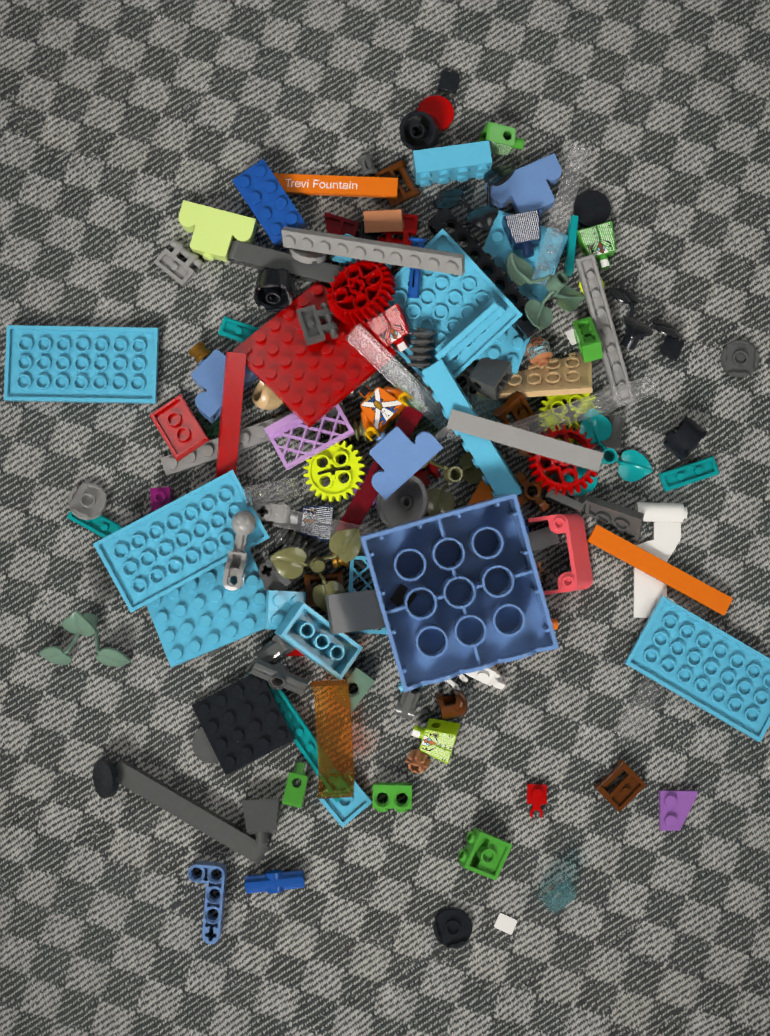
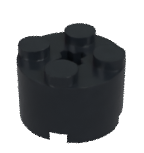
[399,111,442,150]
[254,268,294,312]
[663,416,708,461]

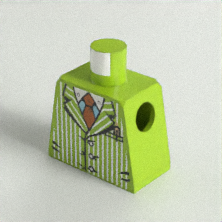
[411,718,460,764]

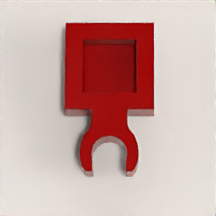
[526,783,547,818]

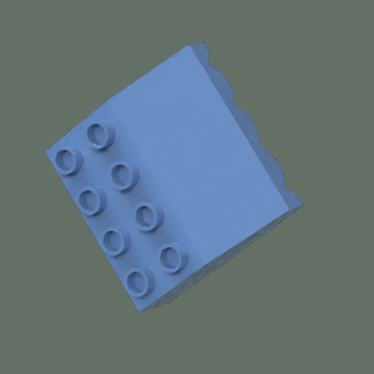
[360,493,559,692]

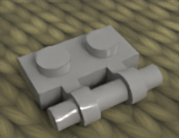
[154,239,204,287]

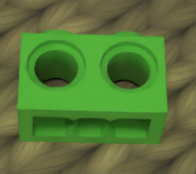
[572,316,603,363]
[372,782,412,812]

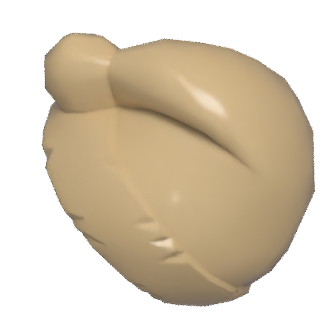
[252,380,283,410]

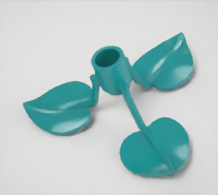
[565,409,653,496]

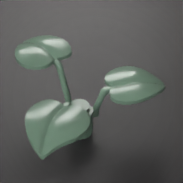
[506,252,585,330]
[39,609,132,667]

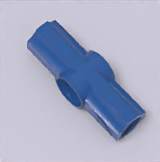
[245,869,305,894]

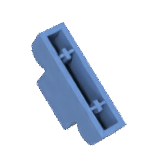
[484,153,562,216]
[191,349,258,424]
[369,426,443,500]

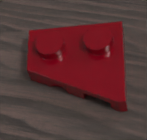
[324,212,360,237]

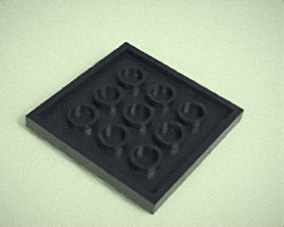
[192,674,296,775]

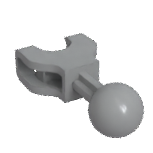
[223,511,256,591]

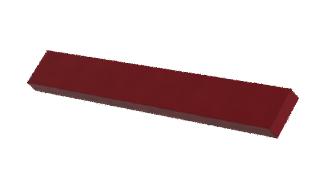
[333,406,423,534]

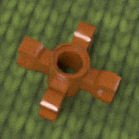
[515,471,552,512]

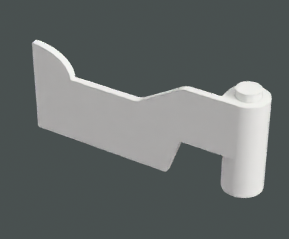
[633,502,688,618]

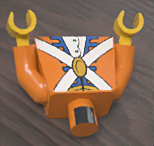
[359,385,413,441]

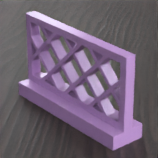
[264,404,355,470]

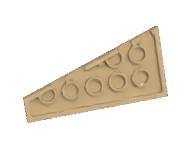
[476,352,593,400]

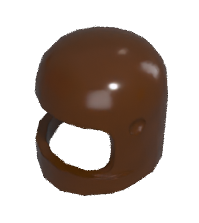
[435,690,468,721]

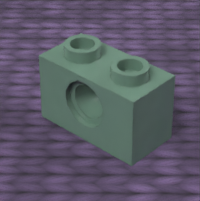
[333,667,375,712]

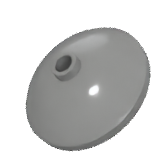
[376,475,428,527]

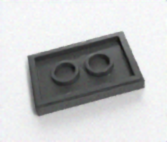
[325,590,386,634]

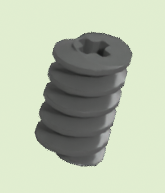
[407,327,436,368]
[271,524,313,561]

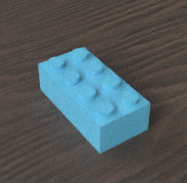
[413,140,492,187]
[274,601,363,680]

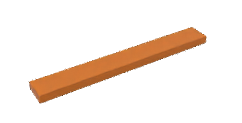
[587,524,733,616]

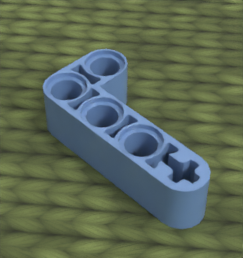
[188,861,227,944]

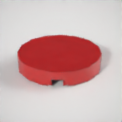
[417,95,454,132]

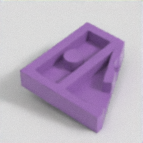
[659,790,698,831]

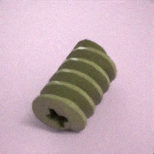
[329,417,368,442]

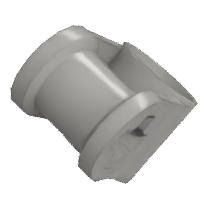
[254,503,292,525]

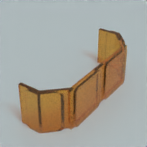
[310,679,355,799]

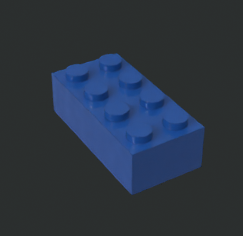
[232,159,308,247]

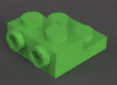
[458,827,513,881]

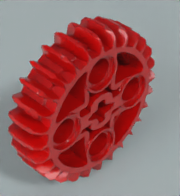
[326,259,396,326]
[528,424,597,496]

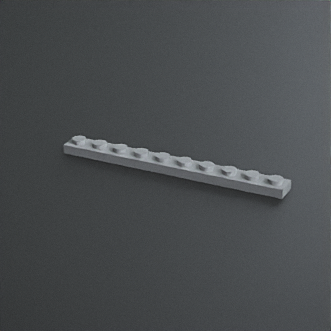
[281,226,465,276]
[160,401,346,477]

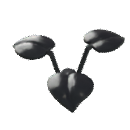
[432,166,515,231]
[606,287,682,350]

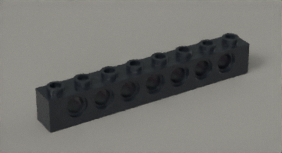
[427,207,539,341]

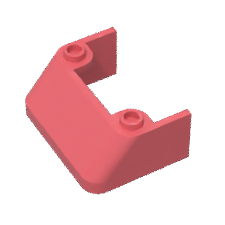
[525,513,593,595]

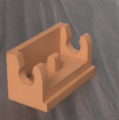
[363,208,404,233]

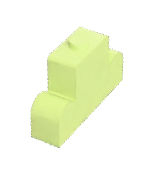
[179,200,258,262]

